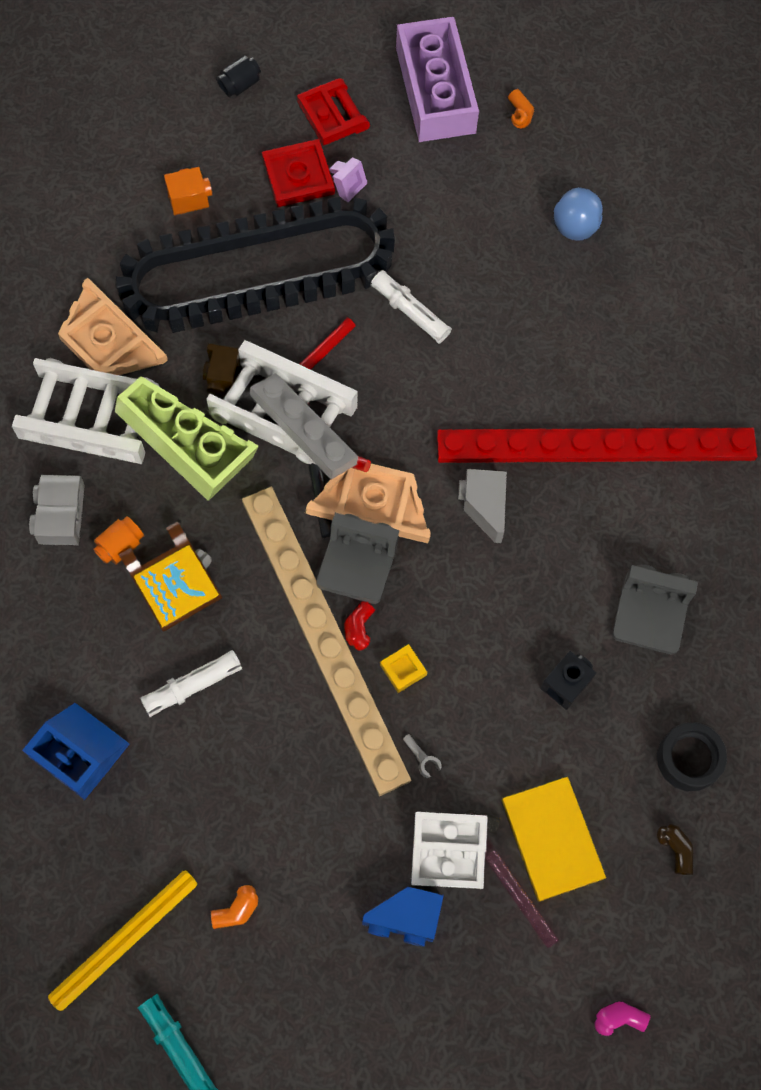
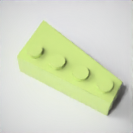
[115,376,258,501]

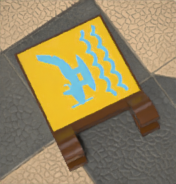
[119,521,222,632]

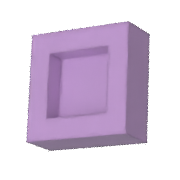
[329,157,367,202]

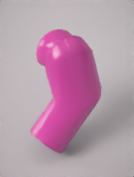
[594,1002,650,1036]

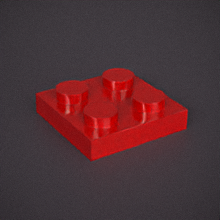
[262,139,335,207]

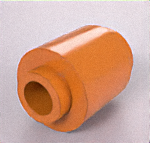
[93,516,144,565]

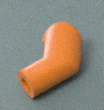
[508,89,534,129]
[211,885,258,929]

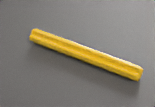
[48,870,197,1011]

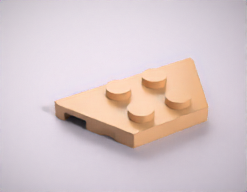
[58,278,168,375]
[306,464,431,543]

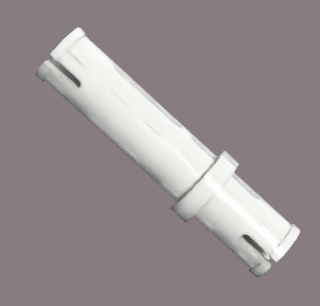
[371,270,452,344]
[140,650,242,717]

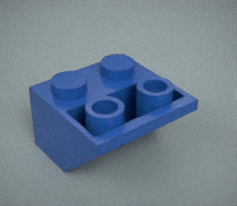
[22,703,130,800]

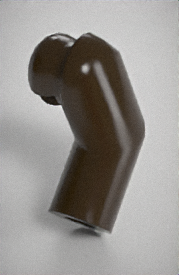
[657,824,693,875]

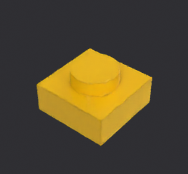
[380,644,427,693]

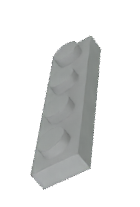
[250,373,358,480]

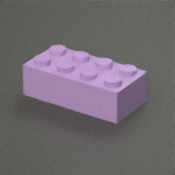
[396,17,479,142]

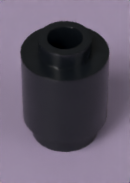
[216,55,261,97]

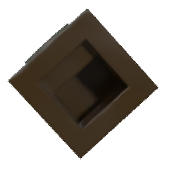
[203,343,241,397]

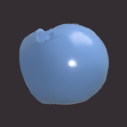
[553,187,603,240]

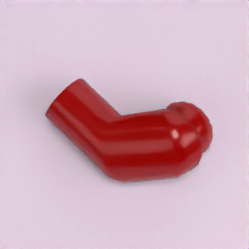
[344,601,375,651]

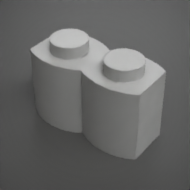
[29,475,85,545]

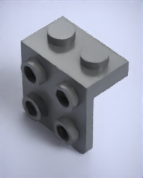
[316,512,400,604]
[612,565,698,655]

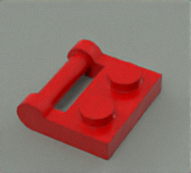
[297,78,370,146]

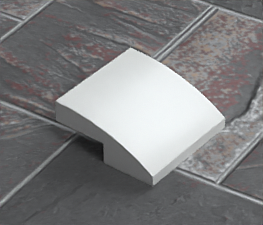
[411,812,487,889]

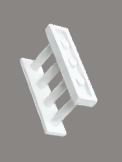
[206,340,357,465]
[12,358,160,464]

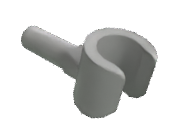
[403,734,441,778]

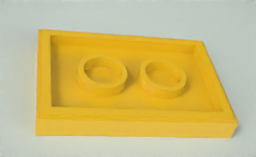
[501,777,606,902]

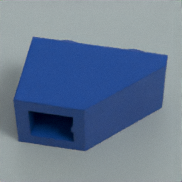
[362,887,444,947]

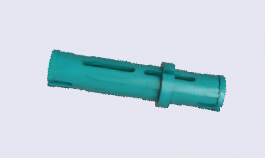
[138,994,218,1090]

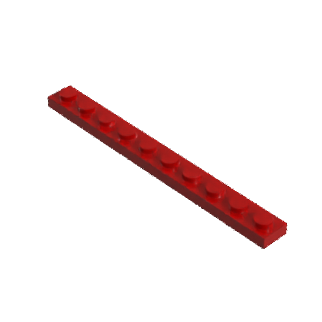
[437,428,758,463]

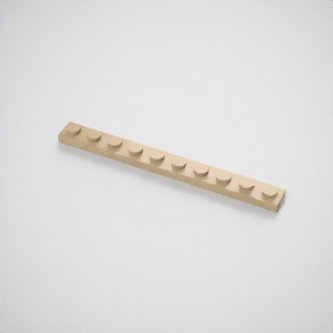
[242,486,411,796]

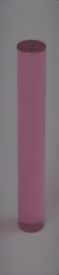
[485,850,559,949]

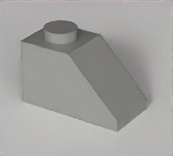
[458,469,507,543]

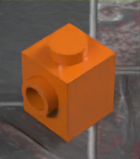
[164,167,212,215]

